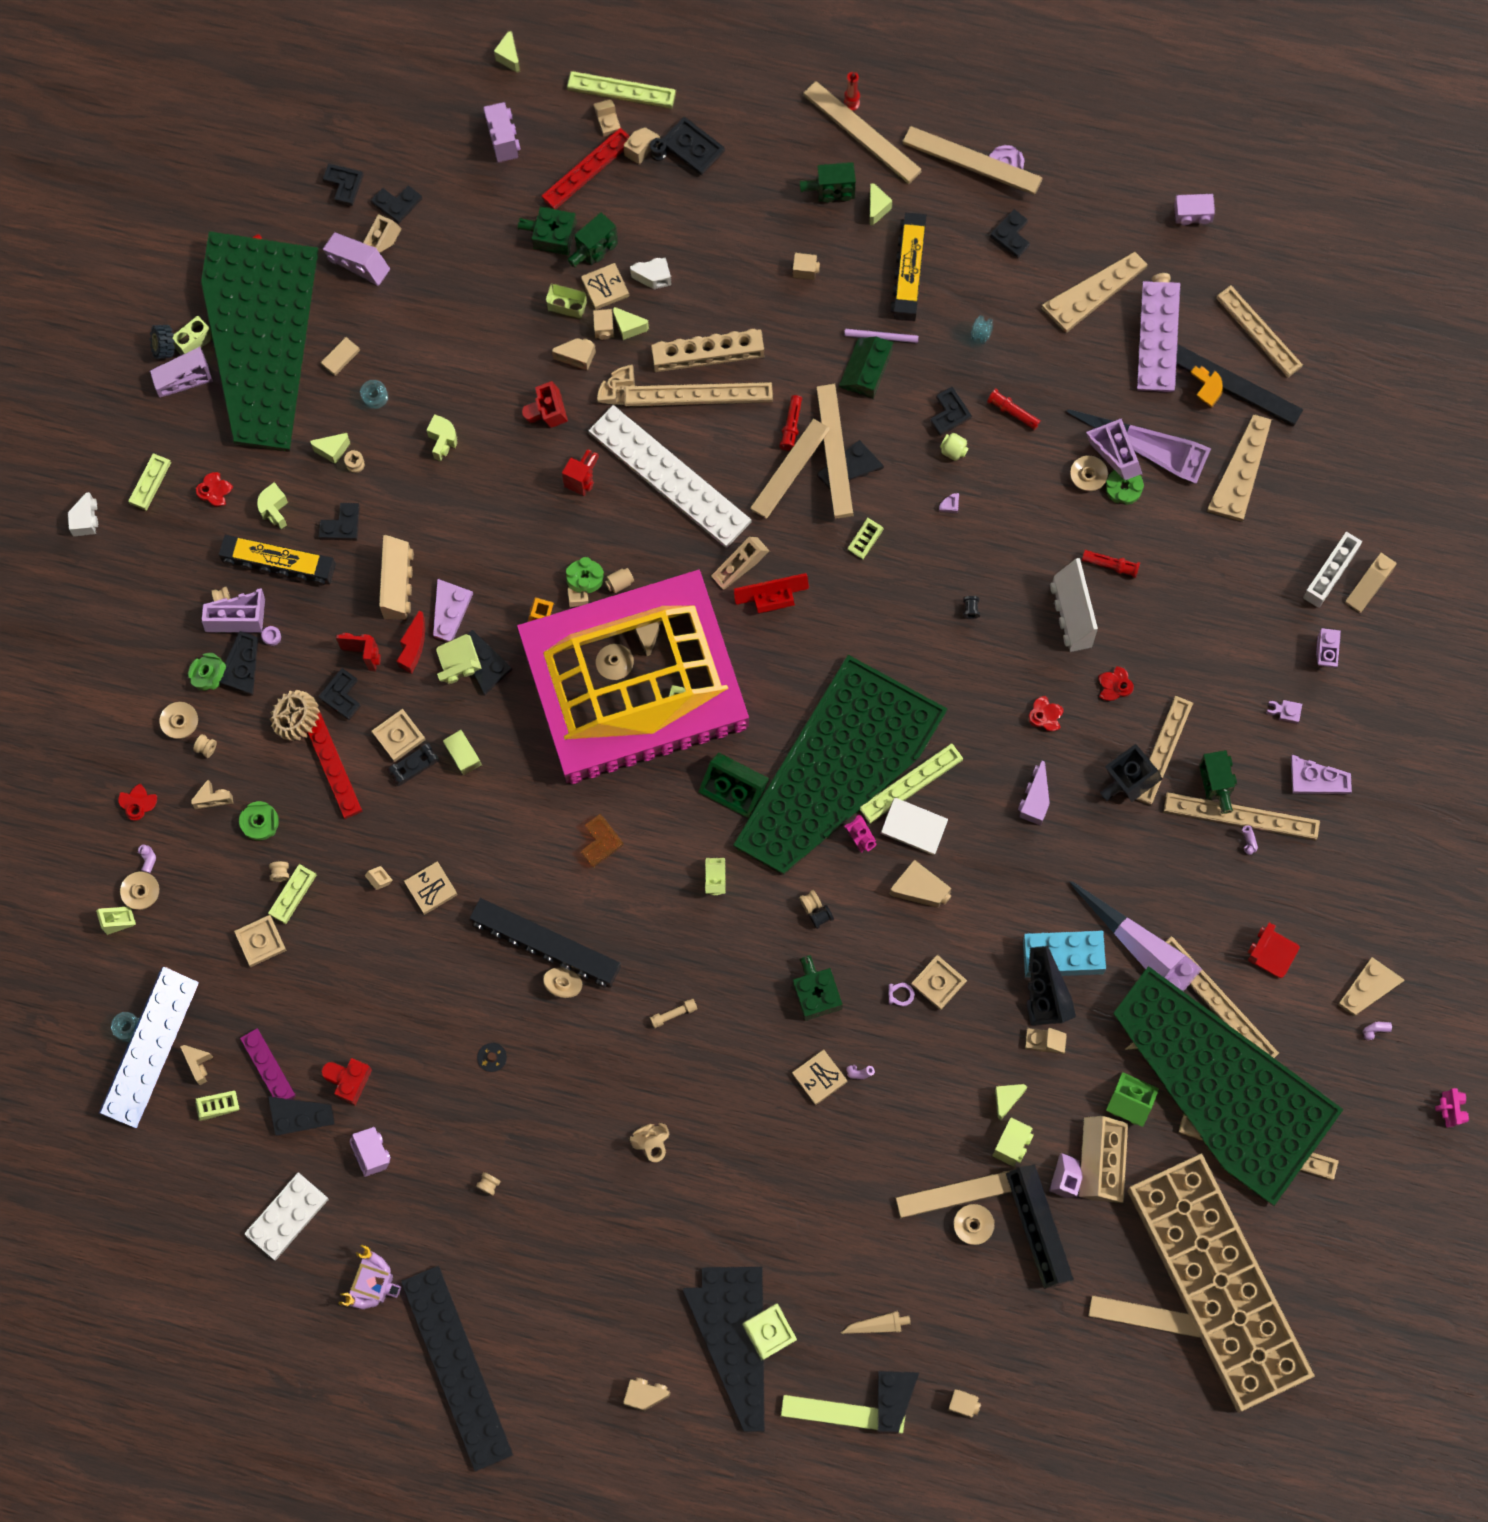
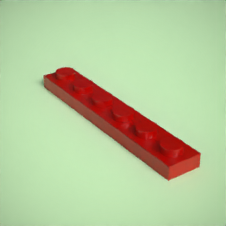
[542,128,630,210]
[308,710,363,819]

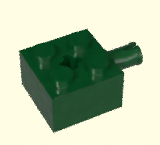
[800,162,856,203]
[518,207,577,255]
[567,212,618,268]
[1199,750,1237,814]
[793,955,843,1021]

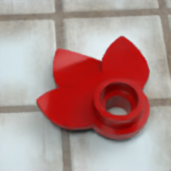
[196,472,233,506]
[1098,666,1134,701]
[1029,696,1064,731]
[118,784,157,821]

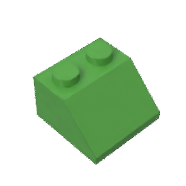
[1106,1072,1159,1127]

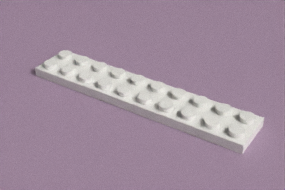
[588,405,751,548]

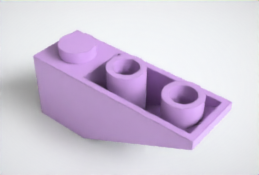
[1018,761,1050,826]

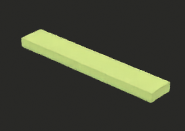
[567,71,676,108]
[860,744,963,824]
[781,1395,905,1434]

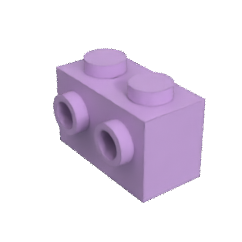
[1174,194,1215,225]
[349,1127,390,1177]

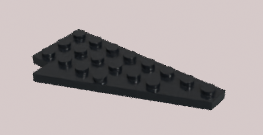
[683,1267,765,1432]

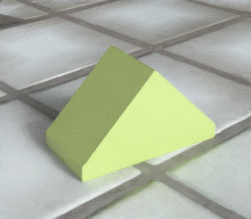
[494,31,520,72]
[870,184,892,225]
[613,307,649,340]
[311,433,350,464]
[96,907,136,935]
[995,1084,1027,1120]

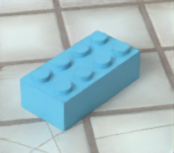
[1023,931,1106,977]

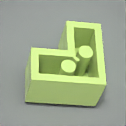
[993,1118,1033,1167]

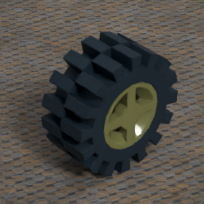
[150,325,175,359]

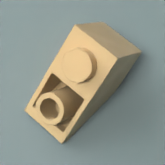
[623,1378,670,1411]

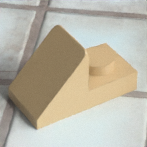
[594,99,620,136]
[191,780,233,809]
[1025,1028,1066,1054]
[181,1045,213,1085]

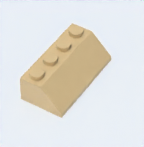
[380,535,413,620]
[1079,1116,1128,1203]

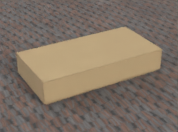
[321,337,360,376]

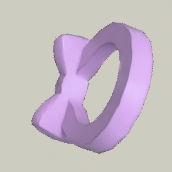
[888,983,914,1007]

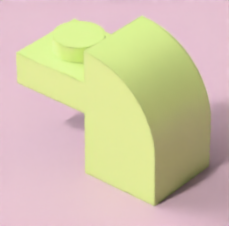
[427,414,457,461]
[257,483,288,529]
[705,858,725,895]

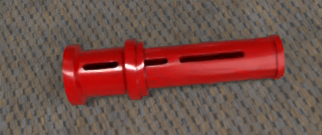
[844,72,860,111]
[987,389,1041,430]
[779,395,802,451]
[1082,550,1140,579]

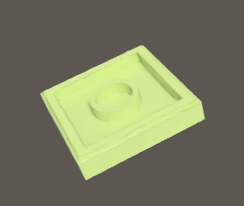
[742,1304,797,1360]

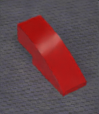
[397,610,425,674]

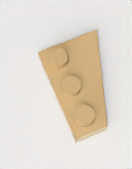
[1338,957,1405,1016]

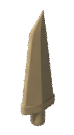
[841,1311,910,1333]

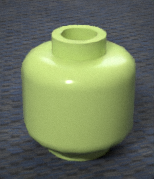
[940,433,969,461]

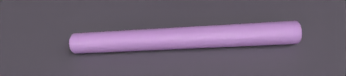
[845,329,918,343]

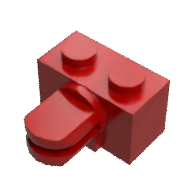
[522,381,568,428]
[562,449,599,496]
[322,1058,372,1106]

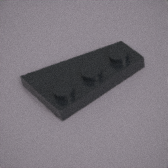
[817,440,884,489]
[467,630,512,695]
[219,631,258,696]
[268,1096,335,1136]
[878,1371,919,1434]

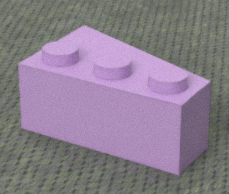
[484,102,521,162]
[323,233,390,286]
[150,347,213,397]
[1086,419,1142,480]
[202,588,265,632]

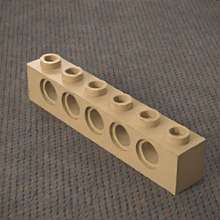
[652,329,764,372]

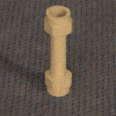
[650,999,698,1028]

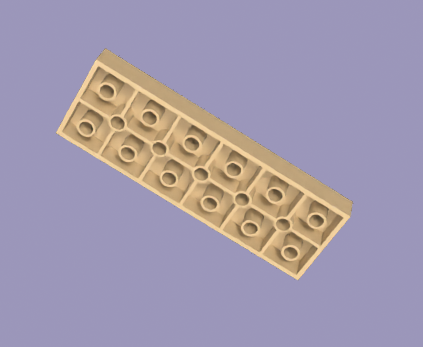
[1127,1154,1314,1413]

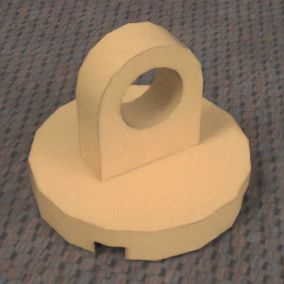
[630,1123,670,1162]

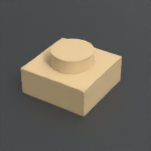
[568,588,588,607]
[365,866,393,890]

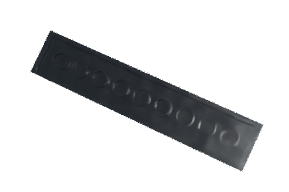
[401,1266,514,1472]

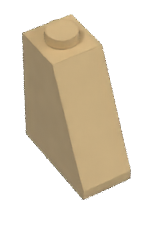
[890,860,951,908]

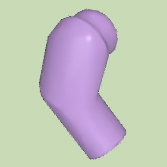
[1242,825,1258,855]
[138,845,156,874]
[1363,1022,1392,1040]
[846,1065,875,1080]

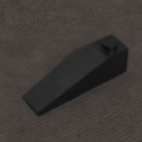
[1027,945,1076,1026]

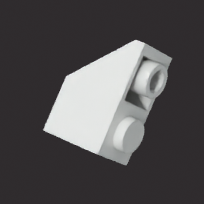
[630,258,671,289]
[68,493,98,536]

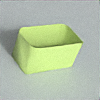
[546,284,587,319]
[173,316,212,355]
[443,730,482,775]

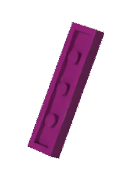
[240,1028,296,1099]

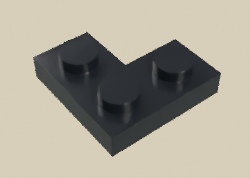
[323,163,364,207]
[371,185,422,224]
[990,209,1030,258]
[930,387,972,436]
[319,503,360,541]
[319,668,361,720]

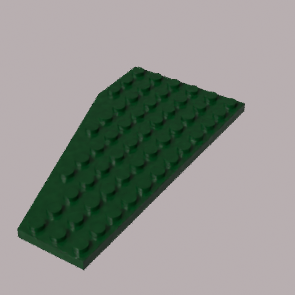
[201,231,318,452]
[733,655,948,875]
[1113,966,1344,1206]

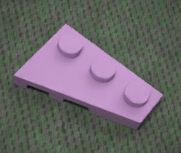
[433,579,473,642]
[1291,755,1352,794]

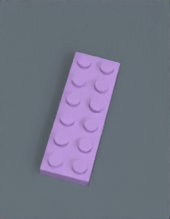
[1137,282,1180,392]

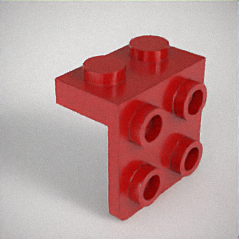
[336,633,381,671]
[1247,922,1300,979]

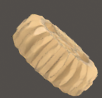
[270,690,320,741]

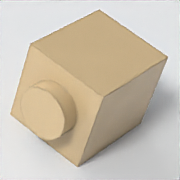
[793,253,820,280]
[593,309,614,340]
[948,1389,981,1418]

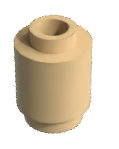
[605,568,634,593]

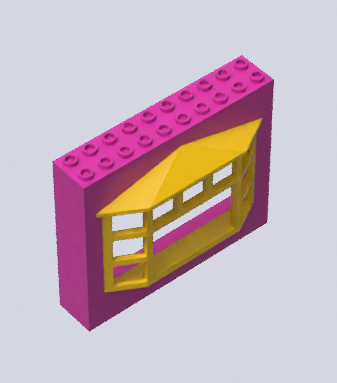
[517,569,749,784]

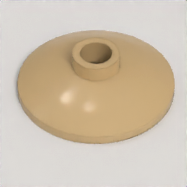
[1070,456,1108,491]
[596,644,634,680]
[160,702,198,739]
[120,872,159,910]
[543,968,582,998]
[954,1204,994,1245]

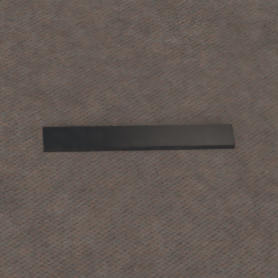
[1176,344,1303,426]

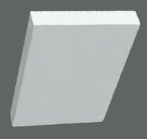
[880,798,948,855]

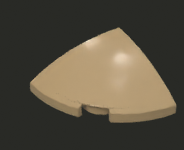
[597,365,635,405]

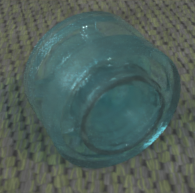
[971,315,994,344]
[360,380,388,409]
[111,1012,139,1042]

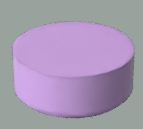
[261,626,281,646]

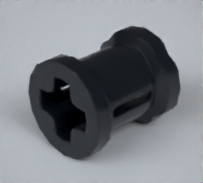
[650,138,667,161]
[963,596,980,619]
[809,905,834,929]

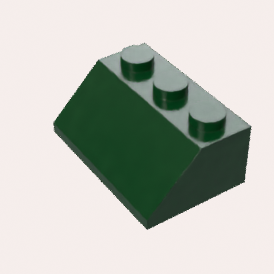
[839,336,893,399]
[698,752,769,818]

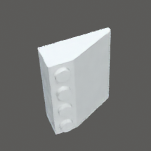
[1050,558,1098,652]

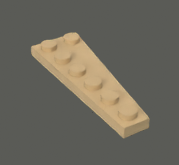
[1042,252,1147,333]
[1207,415,1271,522]

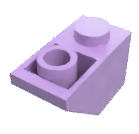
[1316,628,1341,668]
[1049,1153,1082,1198]

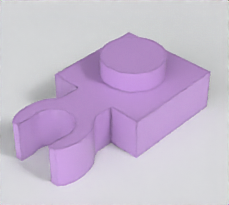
[1267,700,1302,724]

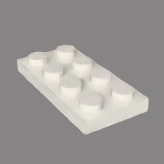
[245,1173,329,1260]

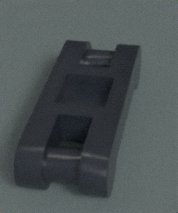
[387,743,439,786]

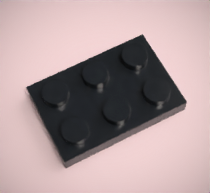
[663,116,725,176]

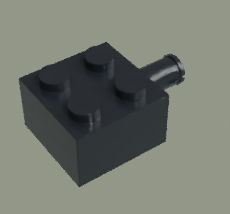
[1100,744,1163,802]

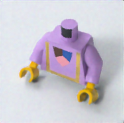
[339,1245,401,1309]

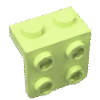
[436,634,482,684]

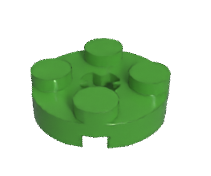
[1106,470,1144,505]
[566,557,604,593]
[188,653,226,690]
[239,801,279,840]

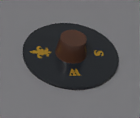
[477,1043,507,1072]

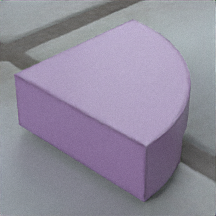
[939,493,959,513]

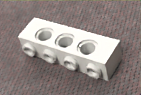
[1303,532,1363,608]

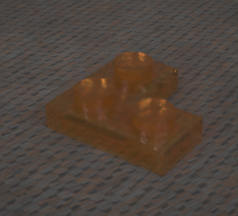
[581,814,624,868]

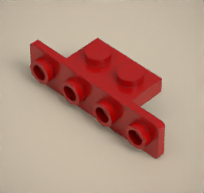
[733,573,809,613]

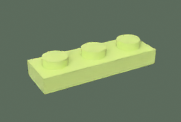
[128,454,171,511]
[268,864,317,924]

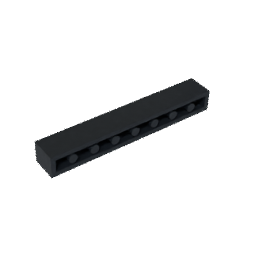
[470,898,621,988]

